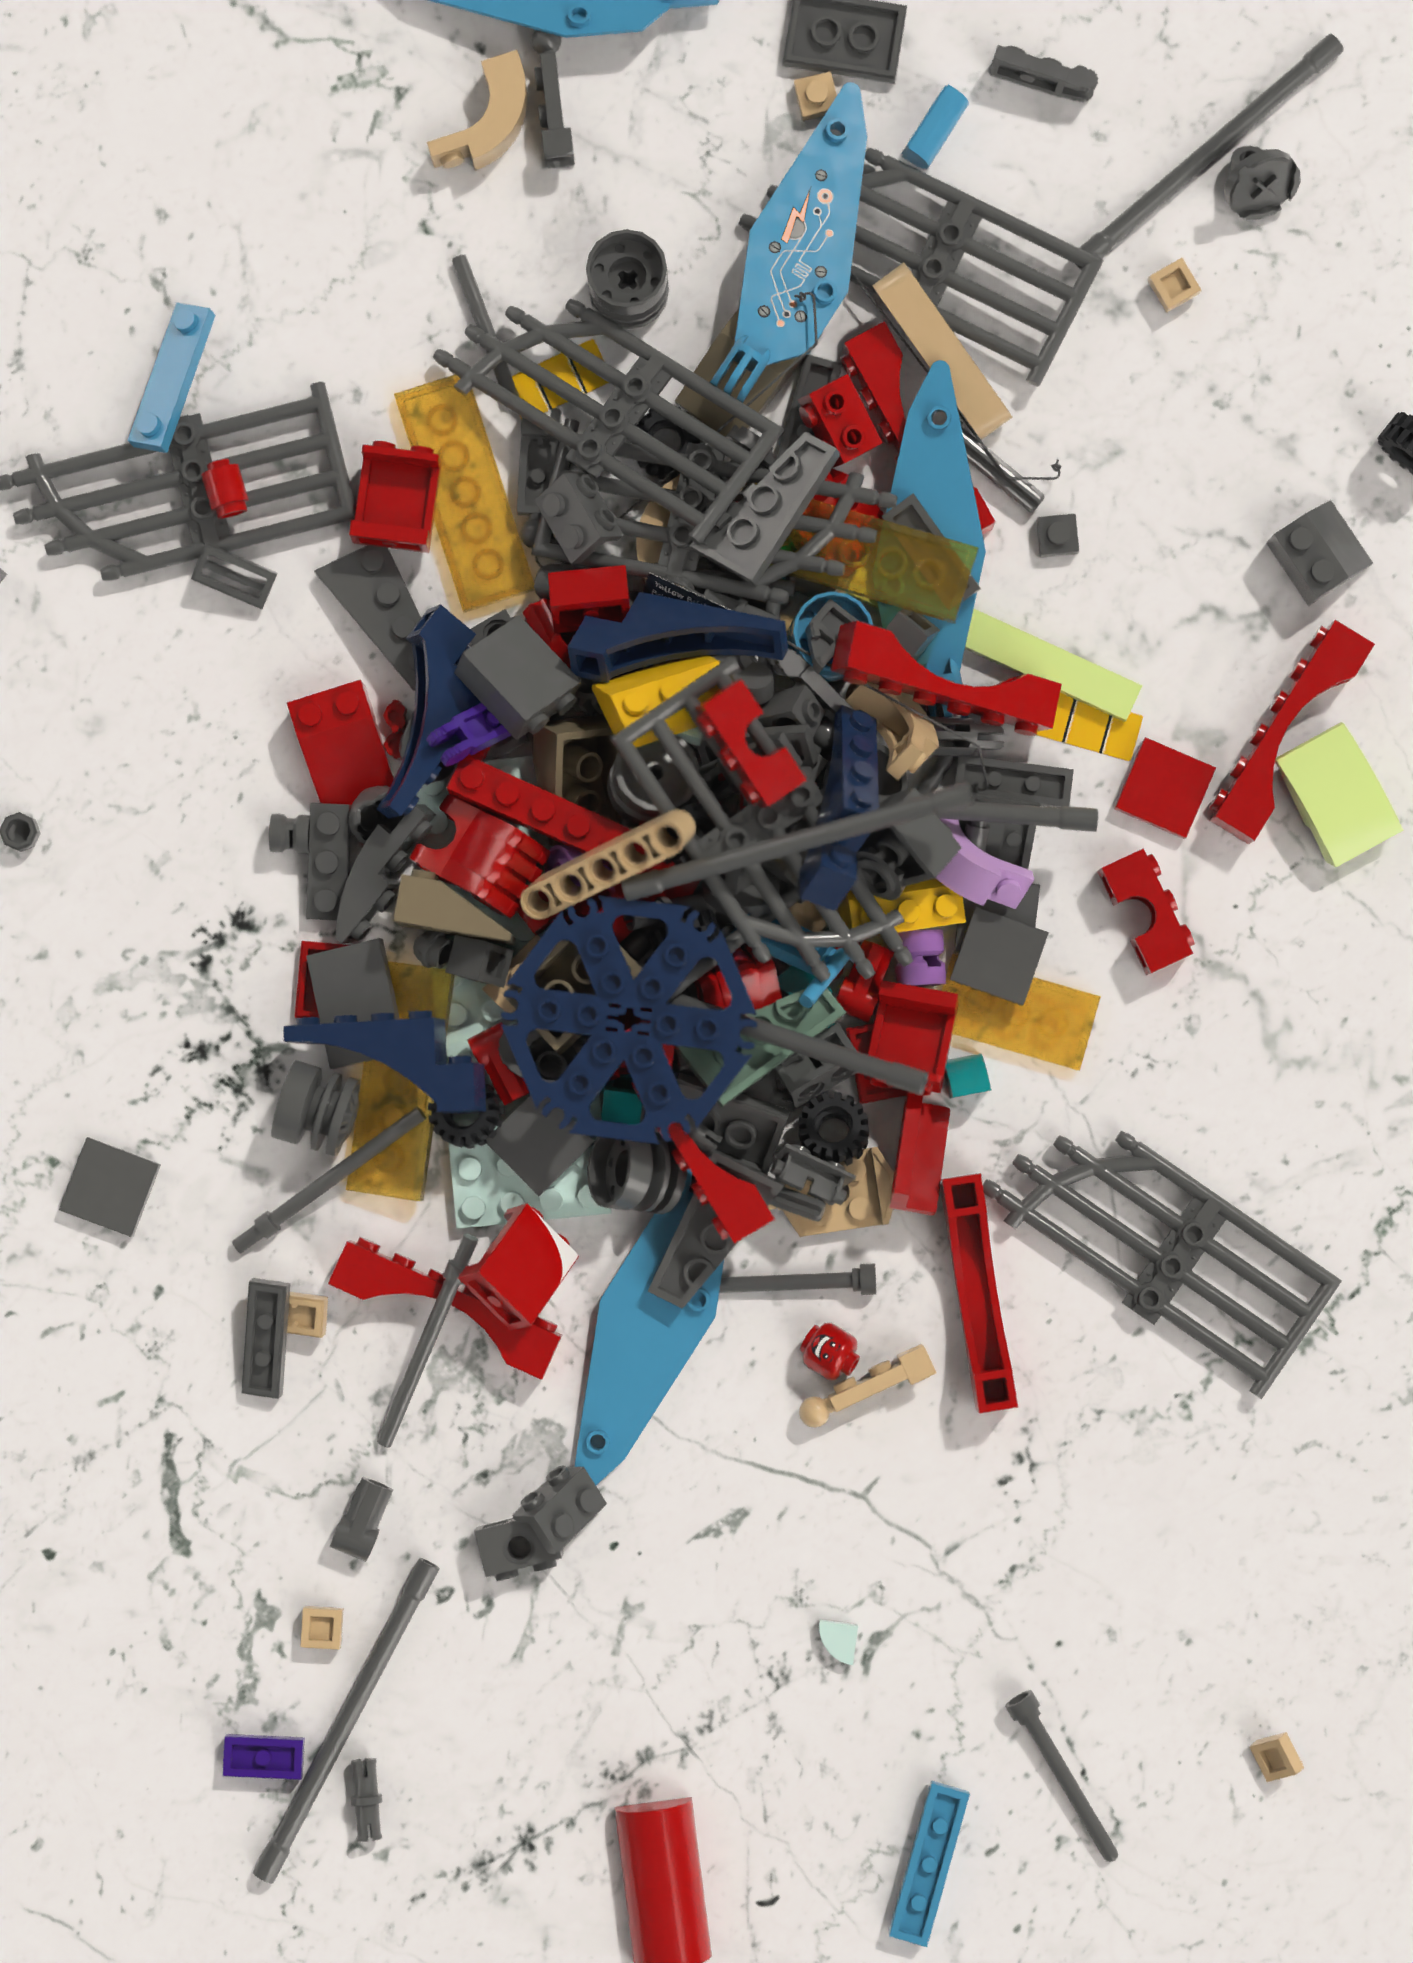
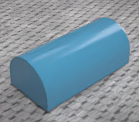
[901,84,969,169]

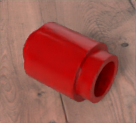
[201,459,249,519]

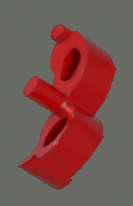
[383,699,408,761]

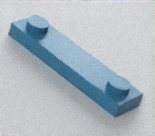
[127,303,216,453]
[888,1780,970,1947]

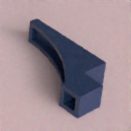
[567,592,788,683]
[377,604,481,819]
[799,705,879,911]
[283,1011,486,1114]

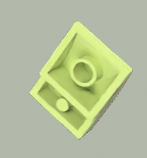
[1275,722,1403,867]

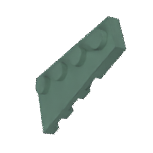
[673,988,846,1108]

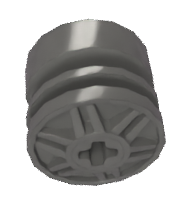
[586,229,669,330]
[271,1060,361,1157]
[587,1132,687,1215]

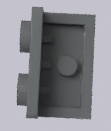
[535,473,623,564]
[512,1466,607,1554]

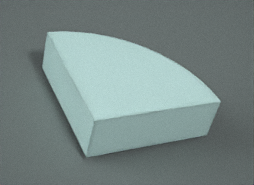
[819,1619,858,1665]

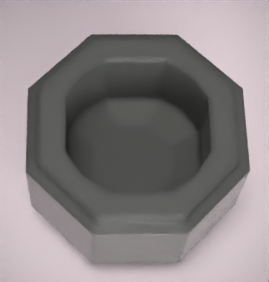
[0,812,41,852]

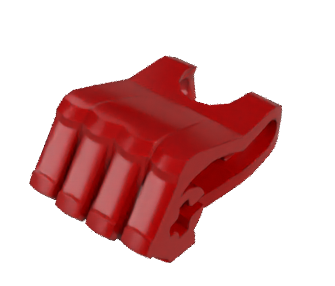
[409,795,551,918]
[694,943,782,1010]

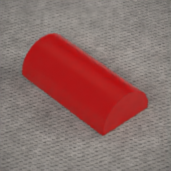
[614,1797,712,1963]

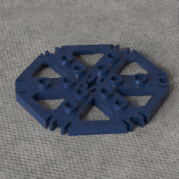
[501,895,757,1144]

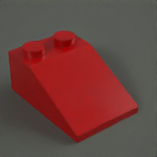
[287,679,394,805]

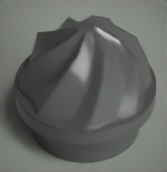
[413,930,453,969]

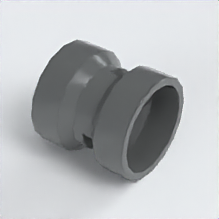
[269,814,310,854]

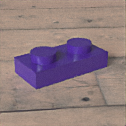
[223,1734,305,1780]

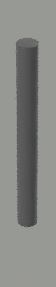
[452,254,519,397]

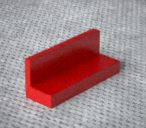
[889,1092,950,1216]

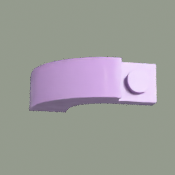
[936,818,1034,909]

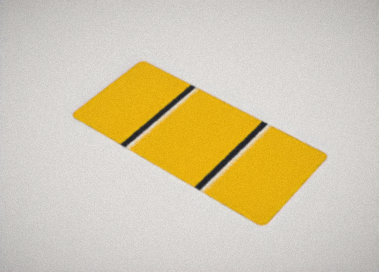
[512,339,609,420]
[1037,693,1143,761]

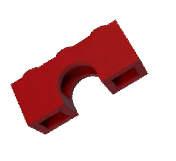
[694,679,807,808]
[1097,848,1195,975]

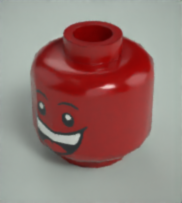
[800,1322,860,1381]

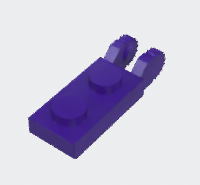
[426,703,511,767]

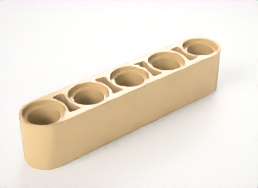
[872,262,1013,440]
[520,809,696,920]

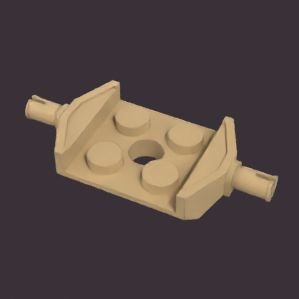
[768,1147,894,1237]

